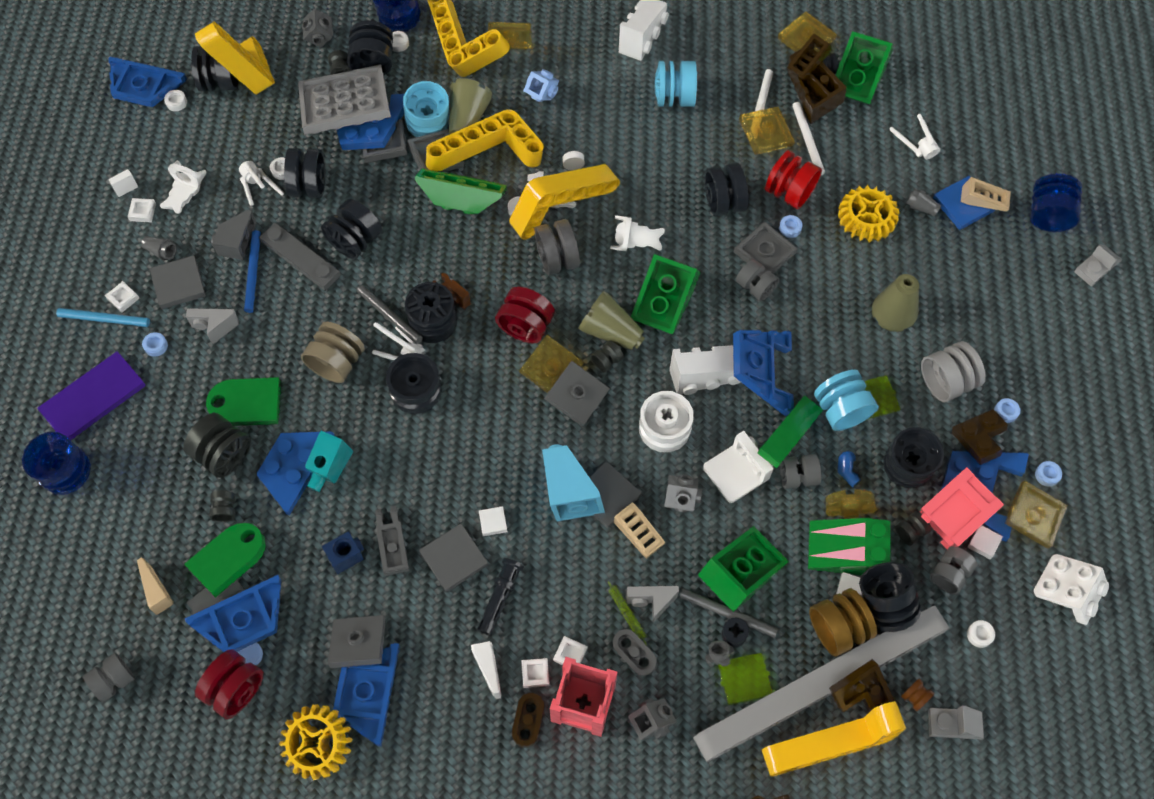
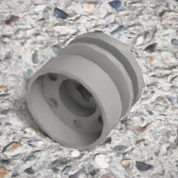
[921,341,985,402]

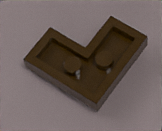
[952,409,1008,465]
[829,659,894,712]

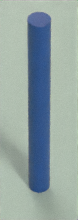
[244,230,261,313]

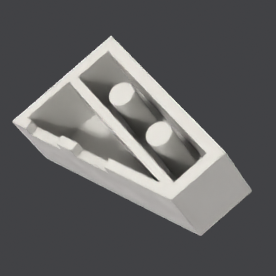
[619,0,669,61]
[669,345,740,395]

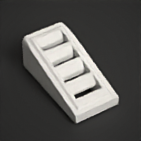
[471,641,502,699]

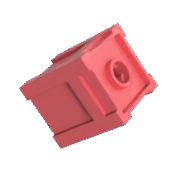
[920,467,1004,549]
[550,656,618,737]

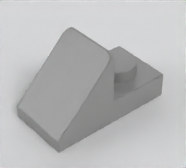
[1074,245,1122,287]
[186,309,239,344]
[626,586,679,623]
[928,705,984,740]

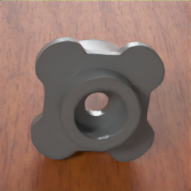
[705,640,734,666]

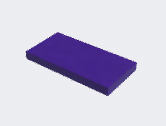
[37,351,146,444]

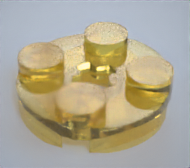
[825,489,877,519]

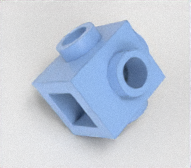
[523,69,559,102]

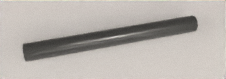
[357,285,423,344]
[680,588,778,638]

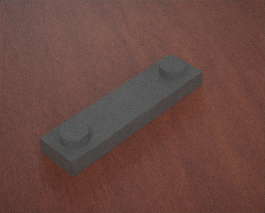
[259,223,341,291]

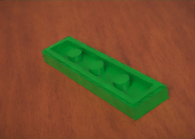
[757,395,823,469]

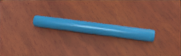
[56,308,150,327]

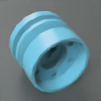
[655,61,697,107]
[403,81,449,137]
[814,369,879,431]

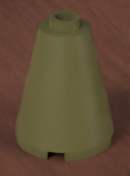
[449,78,492,134]
[872,274,919,332]
[578,291,645,350]

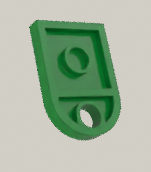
[206,377,281,426]
[184,523,266,598]

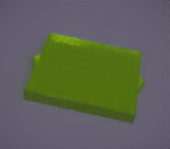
[864,375,901,419]
[718,653,773,705]

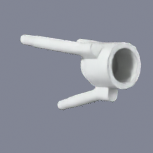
[890,114,940,160]
[239,161,285,206]
[372,322,426,360]

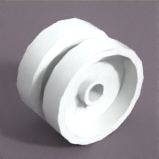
[639,391,693,452]

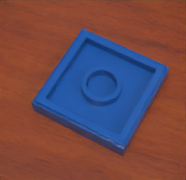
[933,175,995,230]

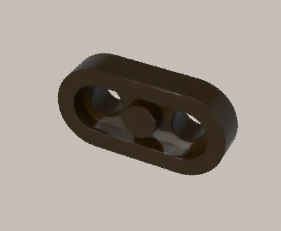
[512,693,544,748]

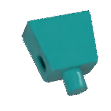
[305,431,353,492]

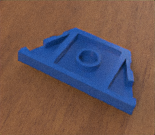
[109,57,187,107]
[257,431,335,516]
[185,575,281,652]
[333,643,400,747]

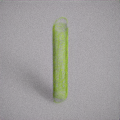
[608,581,647,646]

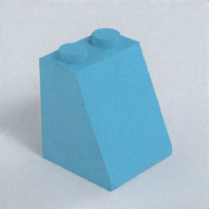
[542,444,605,522]

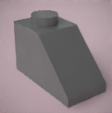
[211,210,257,260]

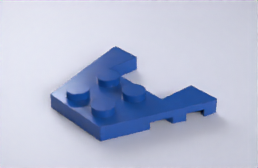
[336,94,405,150]
[733,330,794,417]
[941,451,1029,542]

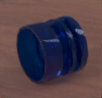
[373,0,421,32]
[1030,174,1082,232]
[22,432,91,495]

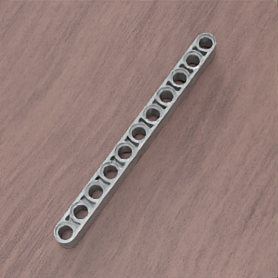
[693,606,950,762]

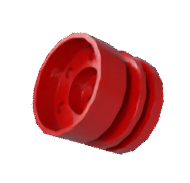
[765,150,822,209]

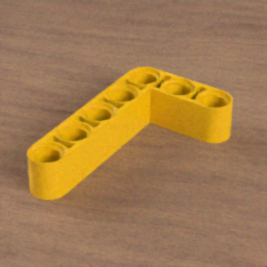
[428,0,510,77]
[195,21,275,95]
[426,109,544,172]
[509,164,620,240]
[761,701,906,777]

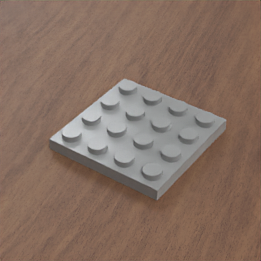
[298,65,391,135]

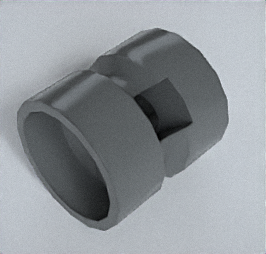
[736,259,779,302]
[780,454,821,489]
[930,546,977,595]
[83,653,135,703]

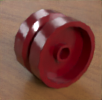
[495,286,555,343]
[195,649,264,720]

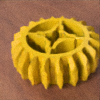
[838,185,899,243]
[279,704,353,780]

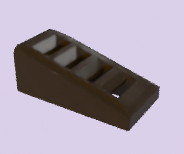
[787,33,832,80]

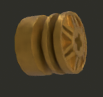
[809,588,877,656]

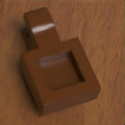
[432,273,471,310]

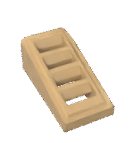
[961,177,1011,212]
[614,502,665,559]
[137,557,174,615]

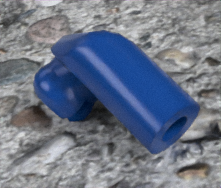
[837,451,861,488]

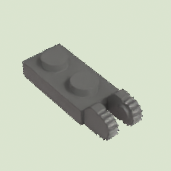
[375,506,410,576]

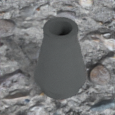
[906,188,941,216]
[141,236,177,261]

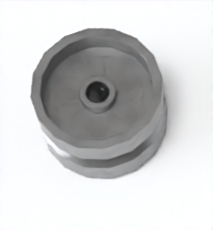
[534,219,580,276]

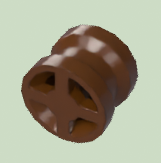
[901,678,935,712]

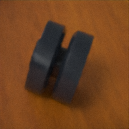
[284,148,326,198]
[704,163,749,217]
[386,353,442,414]

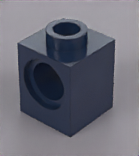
[322,531,364,574]

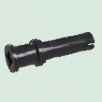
[476,558,524,636]

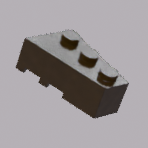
[788,48,847,124]

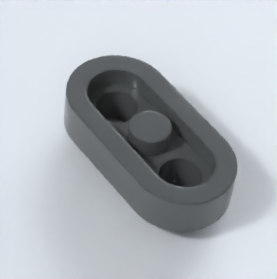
[613,629,657,676]

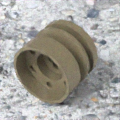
[301,322,365,383]

